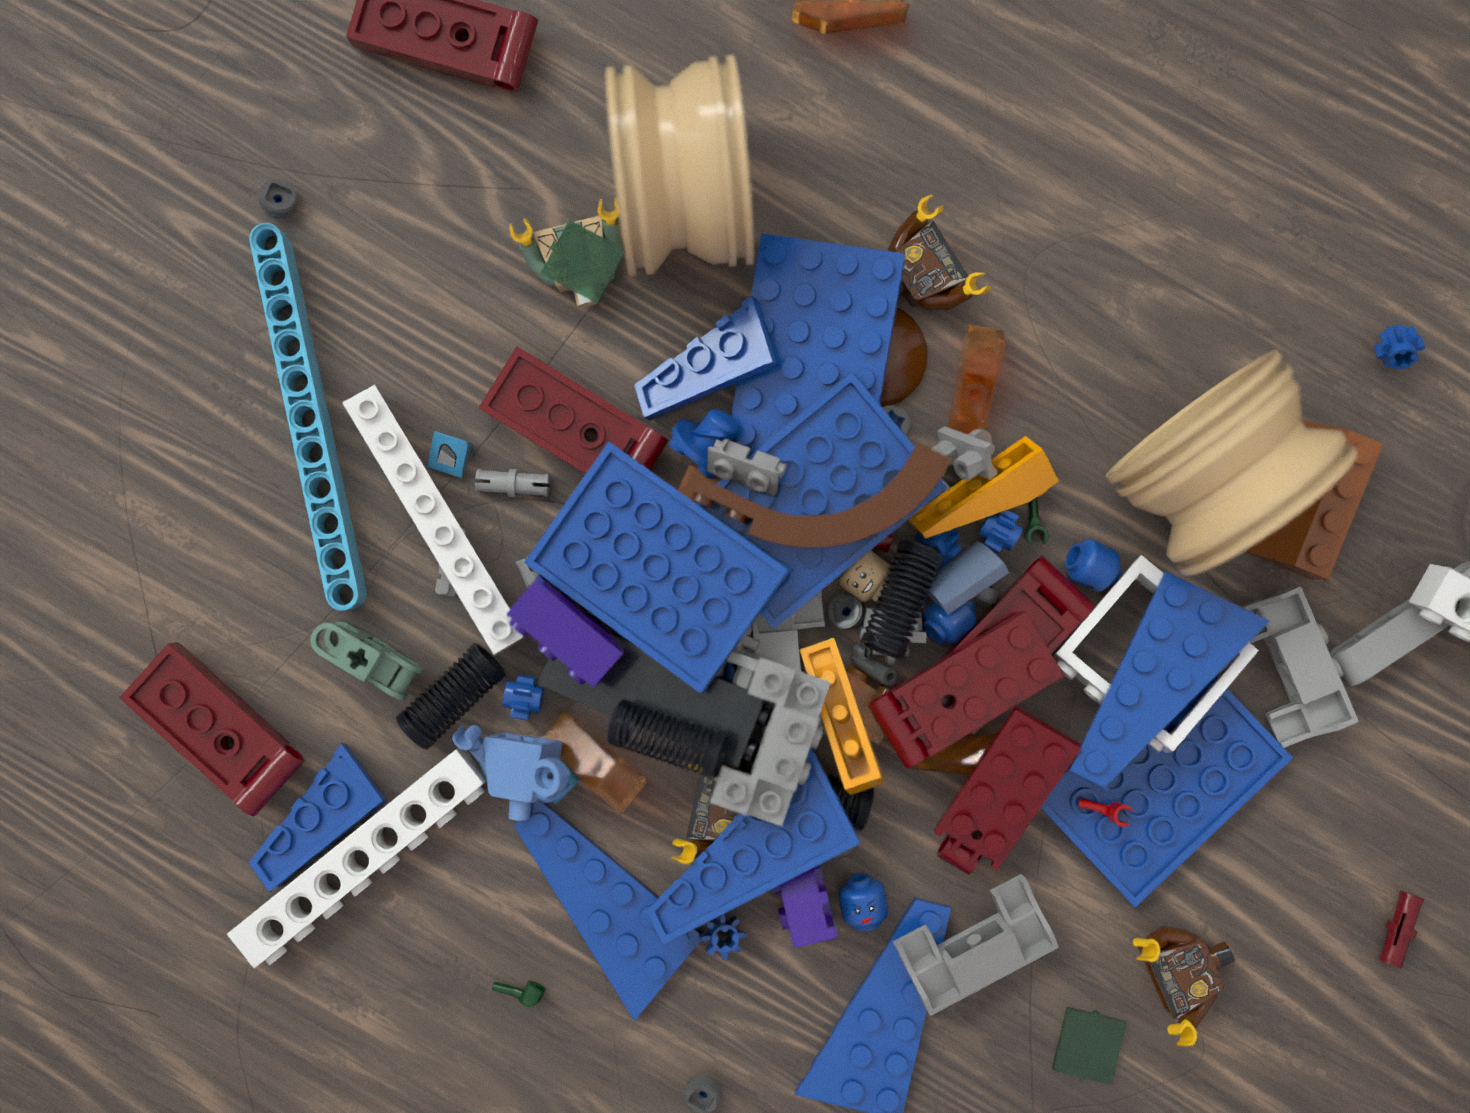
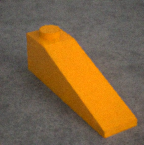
[908,436,1059,539]
[800,638,885,795]

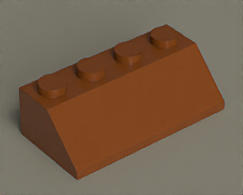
[1246,420,1383,580]

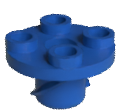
[669,409,738,479]

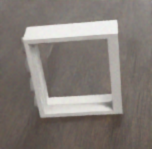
[1053,555,1259,753]

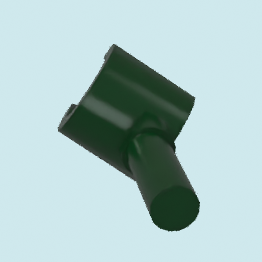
[1023,497,1049,545]
[492,981,545,1007]

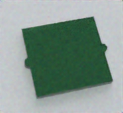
[541,220,625,304]
[1052,1007,1126,1084]

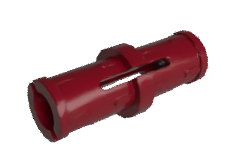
[1378,891,1424,968]

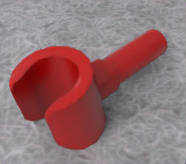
[1077,798,1133,827]

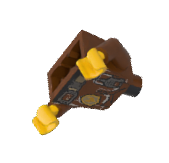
[888,195,991,310]
[672,751,746,864]
[1133,926,1235,1046]

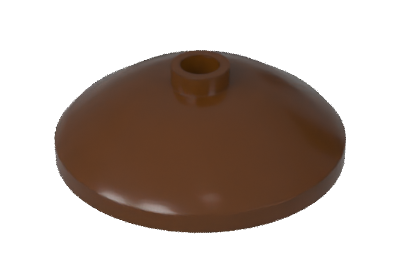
[880,307,927,408]

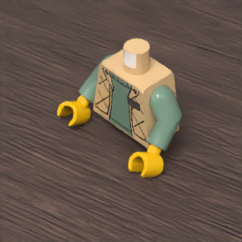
[509,198,623,308]

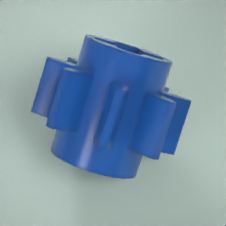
[1374,325,1425,369]
[978,510,1023,554]
[914,528,962,566]
[503,674,544,720]
[699,914,746,960]

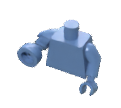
[452,725,570,821]

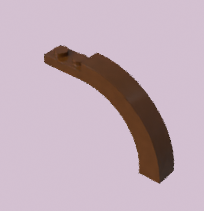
[686,443,952,548]

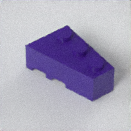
[506,574,624,687]
[773,864,838,948]

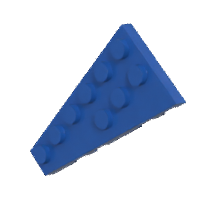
[1068,572,1269,788]
[647,747,862,945]
[514,801,702,1021]
[795,897,951,1113]

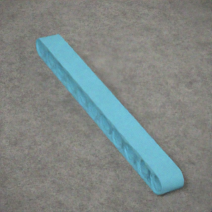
[250,223,367,611]

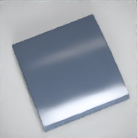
[917,540,1009,615]

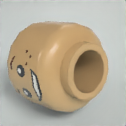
[839,550,892,602]

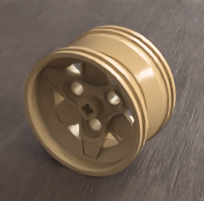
[606,54,754,277]
[1105,350,1358,576]

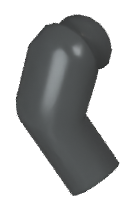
[850,644,898,686]

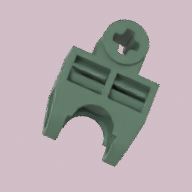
[310,621,424,701]

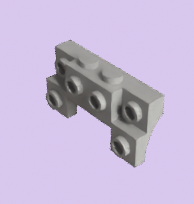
[1240,586,1359,748]
[747,591,827,736]
[710,657,831,826]
[893,874,1059,1016]

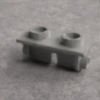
[707,439,787,496]

